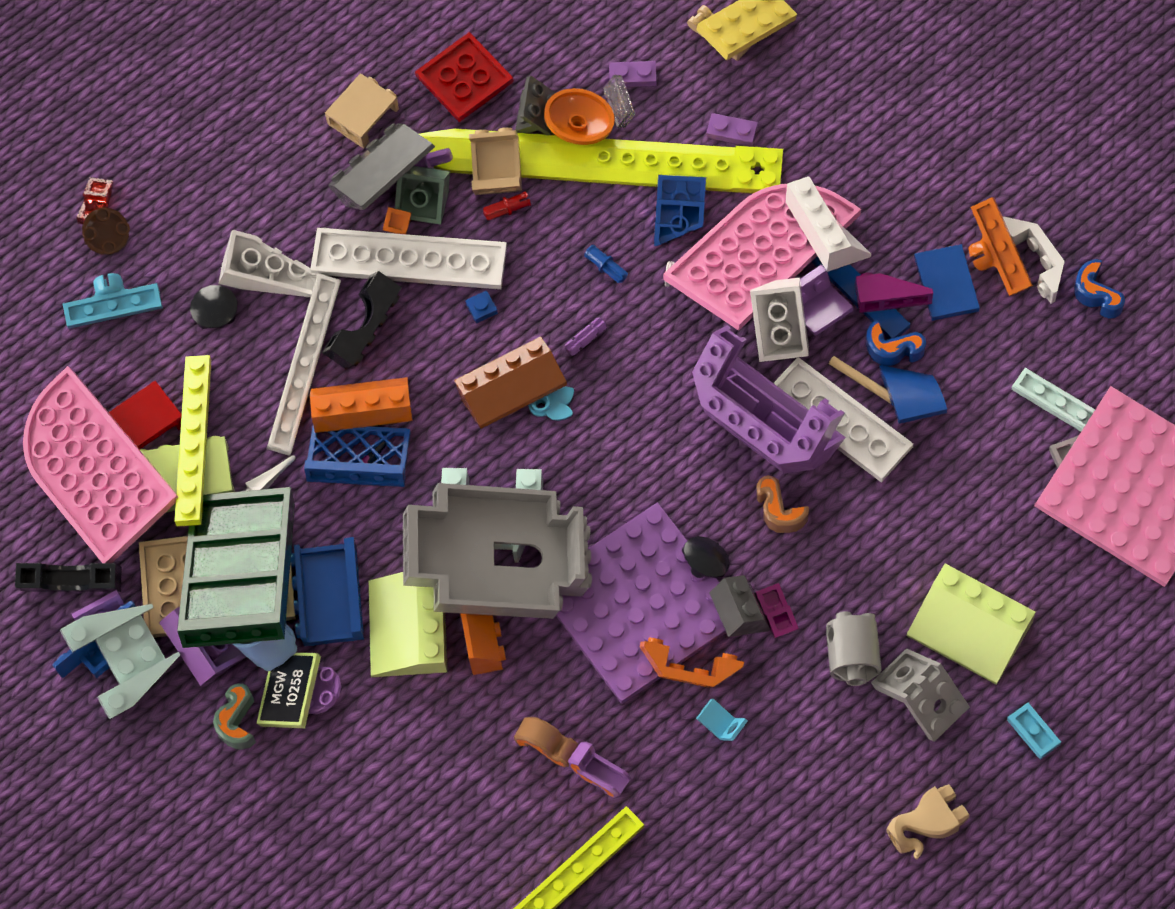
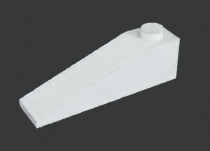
[218,230,317,297]

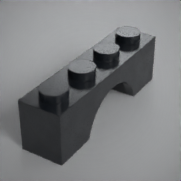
[322,271,402,369]
[15,563,122,592]

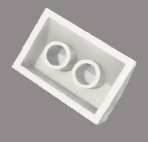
[750,277,809,362]

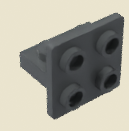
[515,76,556,135]

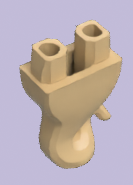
[886,784,969,860]

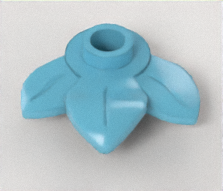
[529,386,574,421]

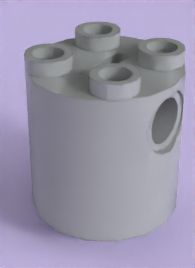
[826,611,882,686]

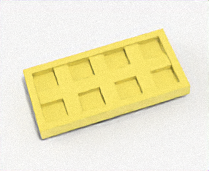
[696,0,797,60]

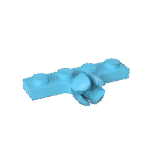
[63,273,163,329]

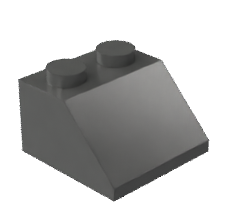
[709,575,770,637]

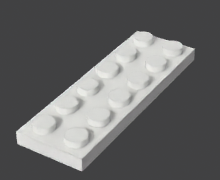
[774,357,913,483]

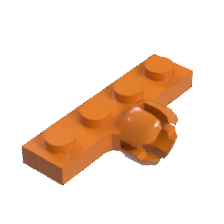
[968,197,1033,296]

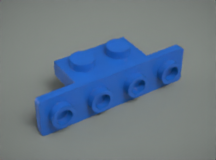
[52,601,136,678]

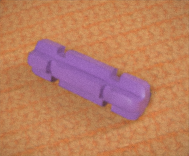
[565,317,606,356]

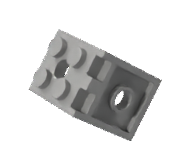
[871,648,970,742]

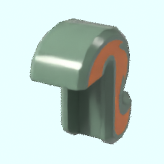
[213,684,256,750]

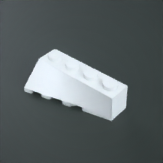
[786,177,871,272]

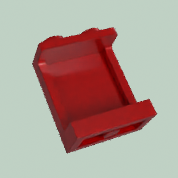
[108,380,182,449]

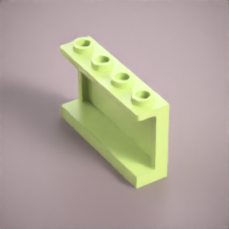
[140,436,235,512]

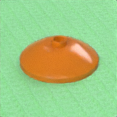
[544,88,615,145]

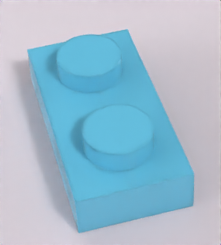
[1007,703,1061,760]

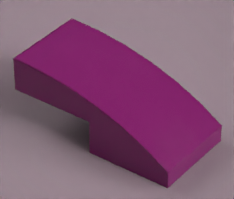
[755,583,799,638]

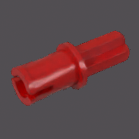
[483,191,531,220]

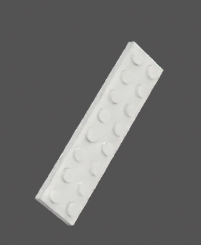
[310,228,507,289]

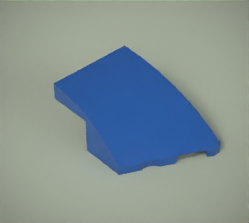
[654,175,706,246]
[879,365,947,424]

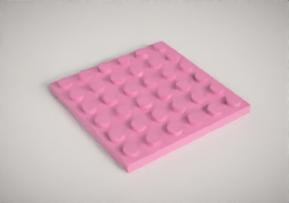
[1034,386,1175,587]

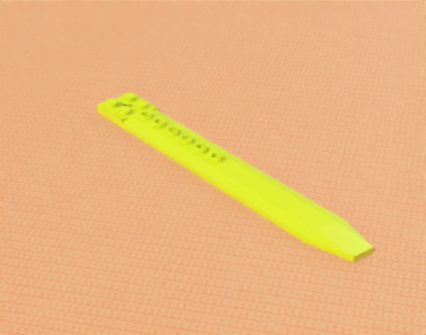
[419,128,783,194]

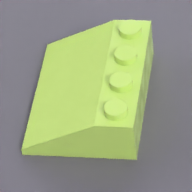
[906,564,1035,685]
[369,572,447,677]

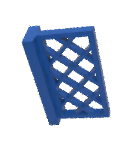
[304,426,411,487]

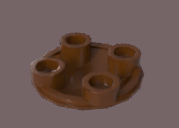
[82,207,130,255]

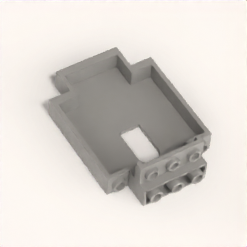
[403,483,592,619]

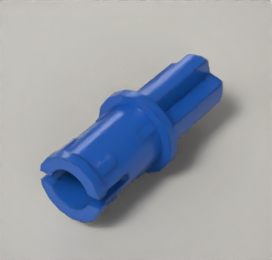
[584,244,628,283]

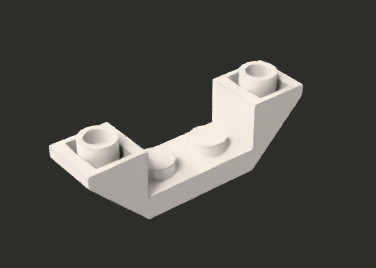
[1003,217,1064,304]

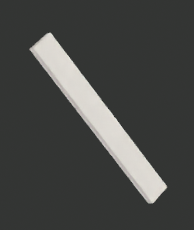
[267,273,341,456]

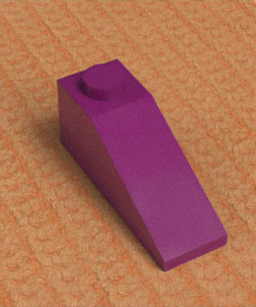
[855,273,933,313]

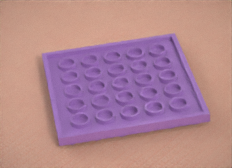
[556,502,726,704]

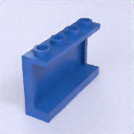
[291,537,364,647]

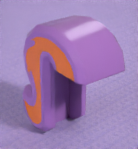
[568,742,631,798]

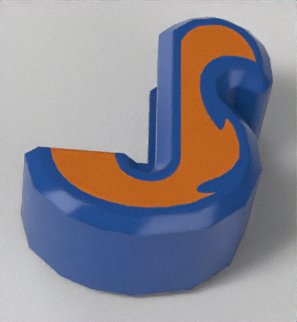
[1074,259,1125,319]
[866,320,926,366]

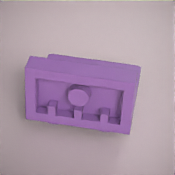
[800,265,853,336]

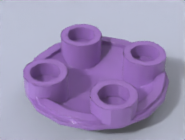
[308,667,341,714]

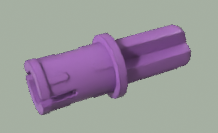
[414,148,453,168]

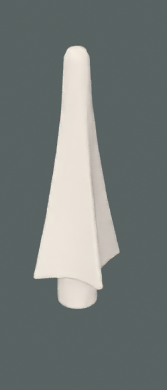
[245,455,296,491]

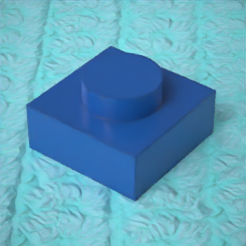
[465,290,498,324]

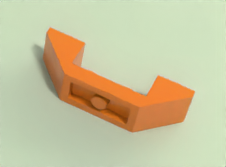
[640,637,744,688]

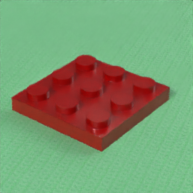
[415,32,514,122]

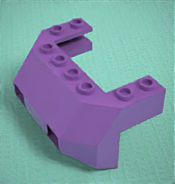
[692,325,846,474]

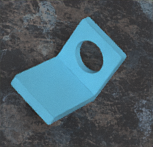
[696,699,748,741]

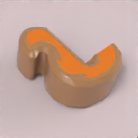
[757,475,809,533]
[514,717,578,767]

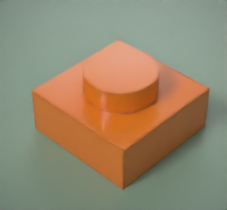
[383,207,412,235]

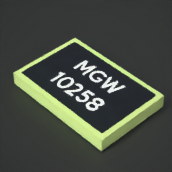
[257,653,321,728]

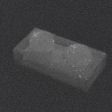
[603,75,635,128]

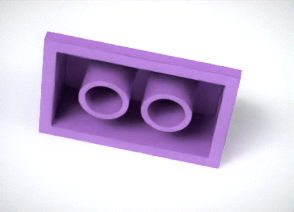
[159,591,247,686]

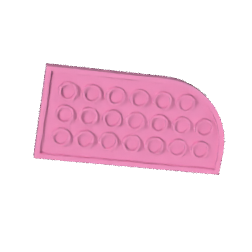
[663,184,861,331]
[23,366,178,563]

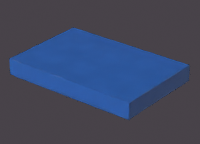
[914,244,980,321]

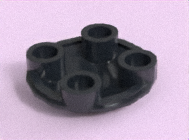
[190,285,238,329]
[682,536,730,578]

